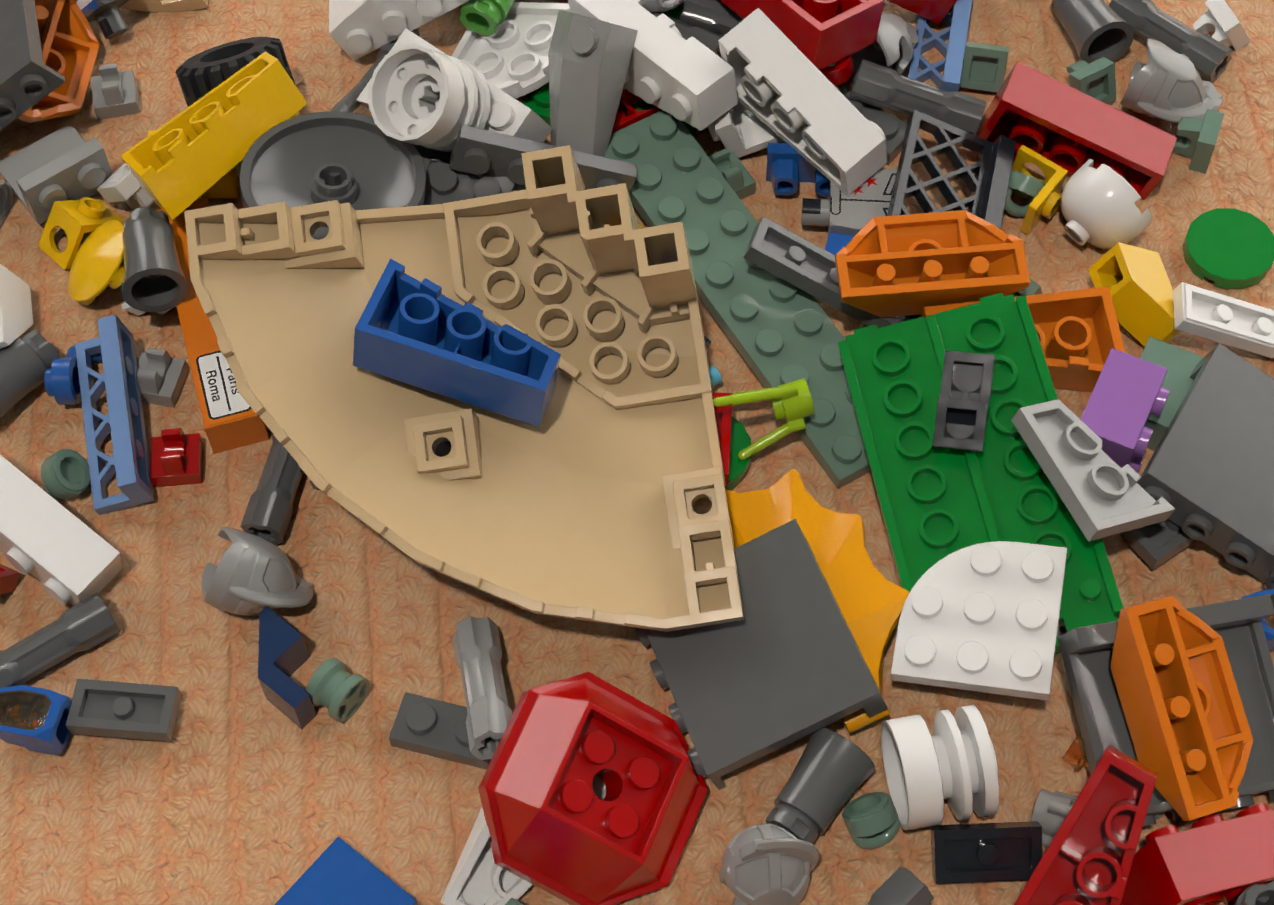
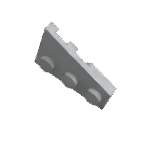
[1011,399,1175,542]

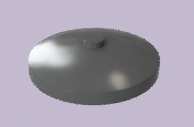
[240,111,426,240]

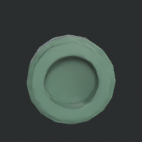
[1004,170,1046,217]
[41,449,91,499]
[842,792,900,850]

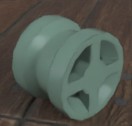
[305,657,370,723]

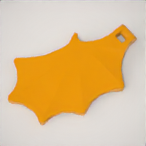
[710,469,909,733]

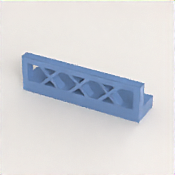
[908,0,972,91]
[75,315,154,515]

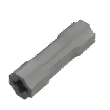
[452,616,513,761]

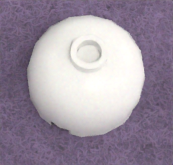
[1061,159,1152,249]

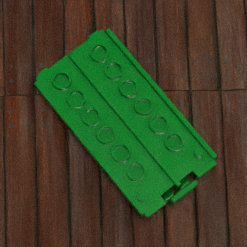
[838,292,1124,655]

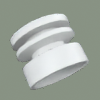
[369,44,491,152]
[880,705,999,830]

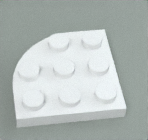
[452,2,570,98]
[891,541,1067,701]

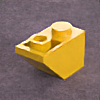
[1088,242,1181,347]

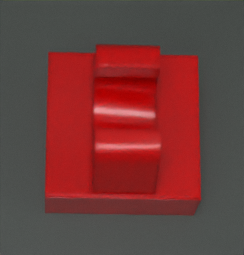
[151,428,203,487]

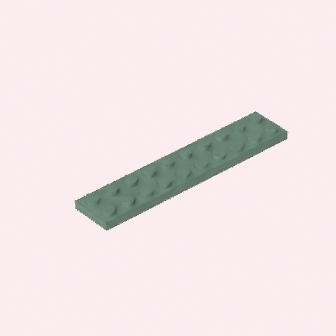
[604,110,871,489]

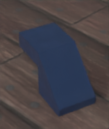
[258,606,316,729]

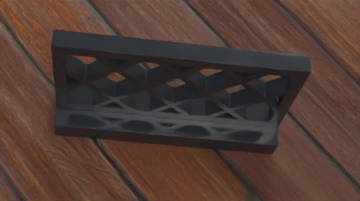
[887,109,1016,229]

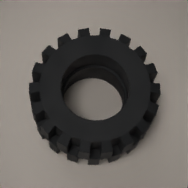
[176,37,295,107]

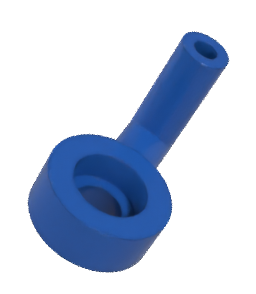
[44,346,102,405]

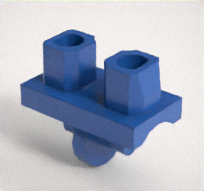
[766,142,830,196]

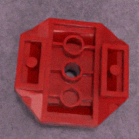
[478,672,708,905]

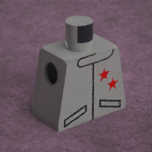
[801,168,897,239]

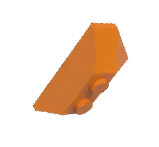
[17,0,100,123]
[835,210,1030,318]
[1110,595,1253,821]

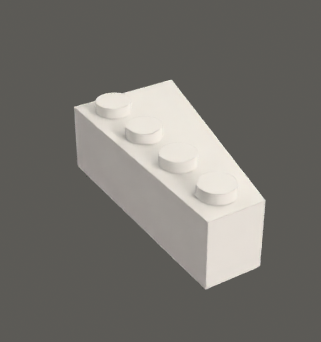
[568,0,738,131]

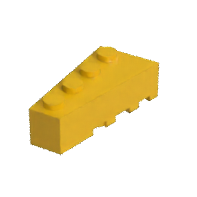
[120,51,307,220]

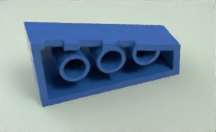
[353,258,561,427]

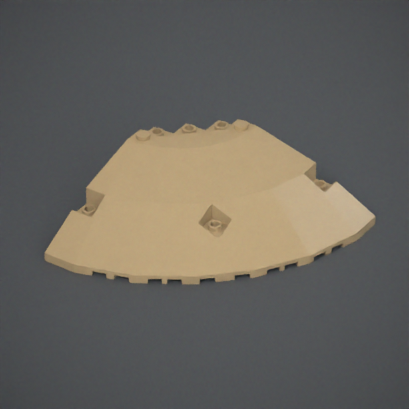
[184,145,744,632]

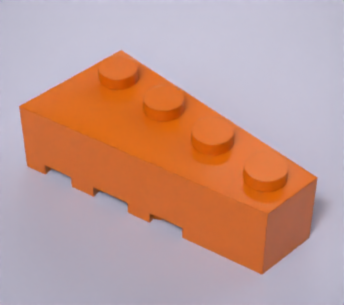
[921,286,1126,392]

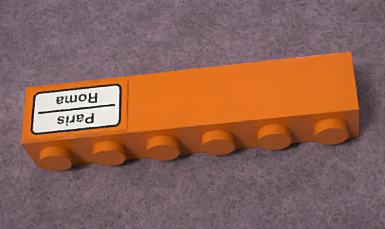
[158,197,269,454]

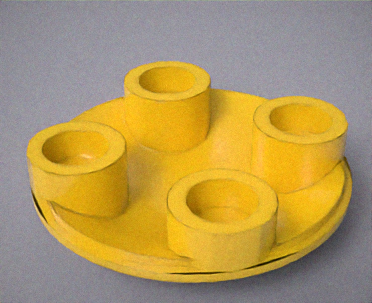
[68,220,124,306]

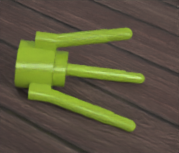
[713,378,815,460]

